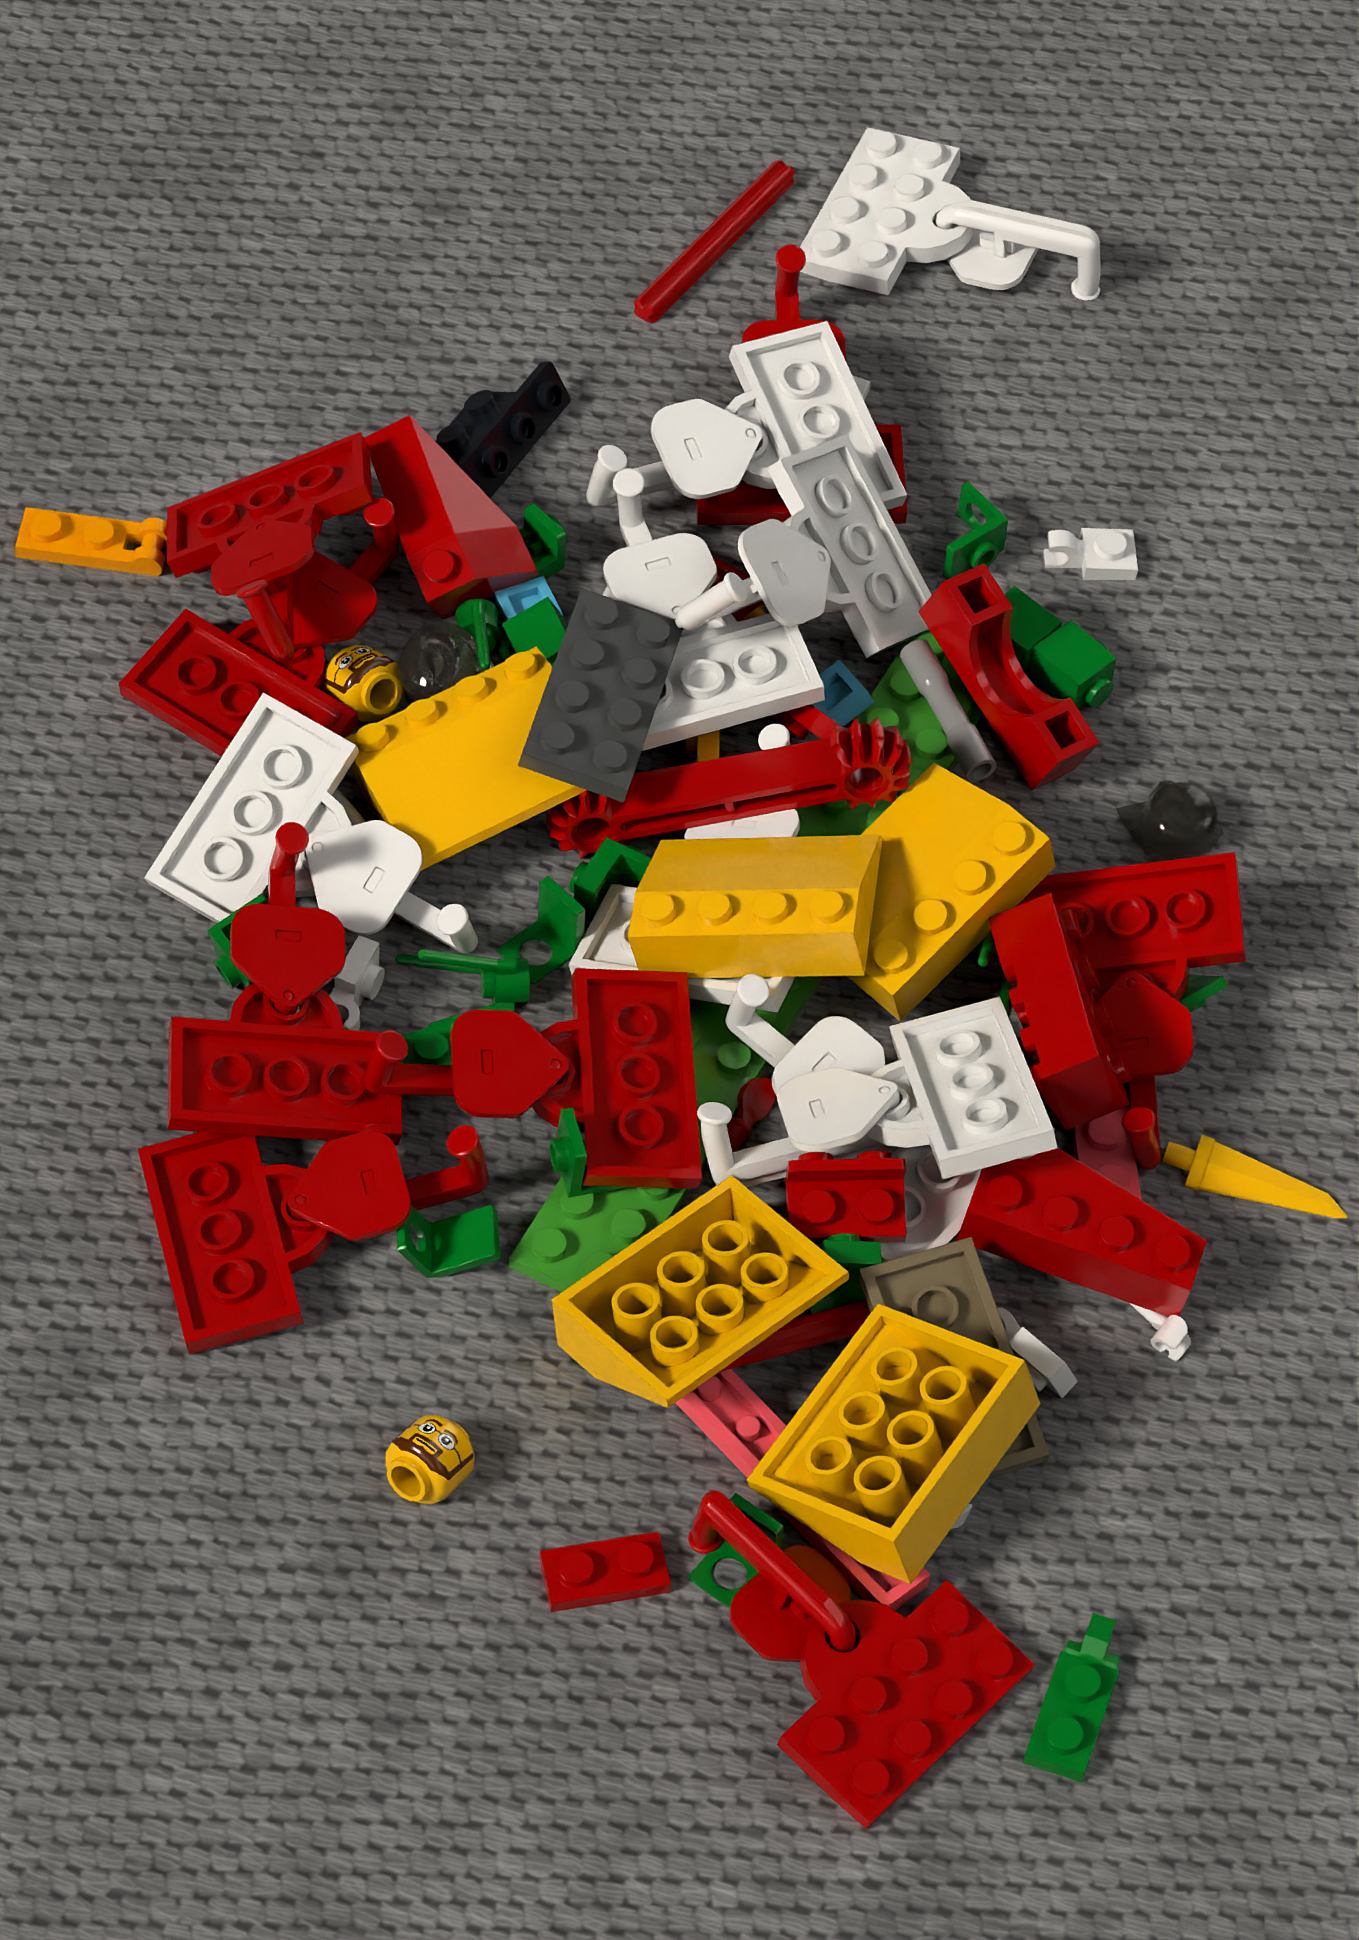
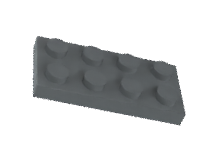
[518,588,683,803]

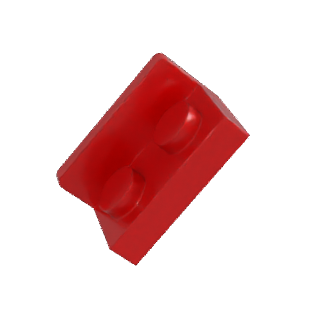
[785,1151,907,1244]

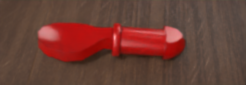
[705,1077,776,1172]

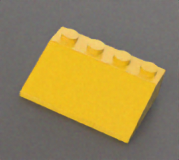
[345,646,586,871]
[847,763,1056,1022]
[628,835,882,978]
[551,1175,849,1408]
[746,1303,1040,1584]

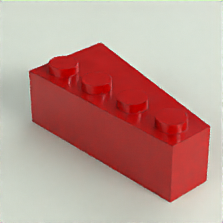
[988,892,1132,1130]
[956,1147,1207,1317]

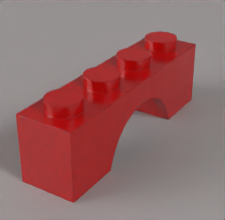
[918,563,1100,791]

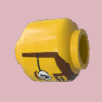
[324,645,405,722]
[385,1414,475,1505]

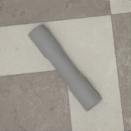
[900,639,997,782]

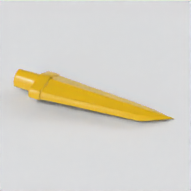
[1162,1135,1347,1218]

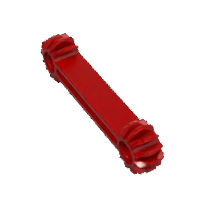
[546,717,912,859]

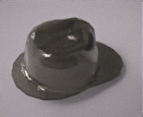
[398,622,486,706]
[1116,780,1224,862]

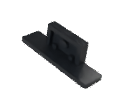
[435,361,571,498]

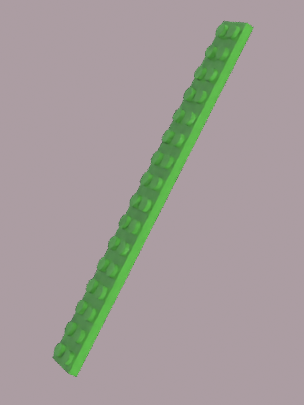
[509,630,985,1292]

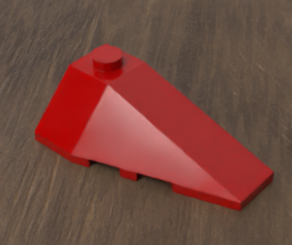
[364,415,539,619]

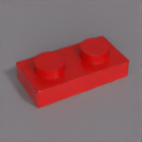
[539,1531,671,1612]

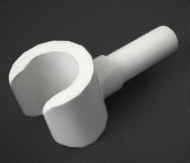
[1130,1303,1191,1362]

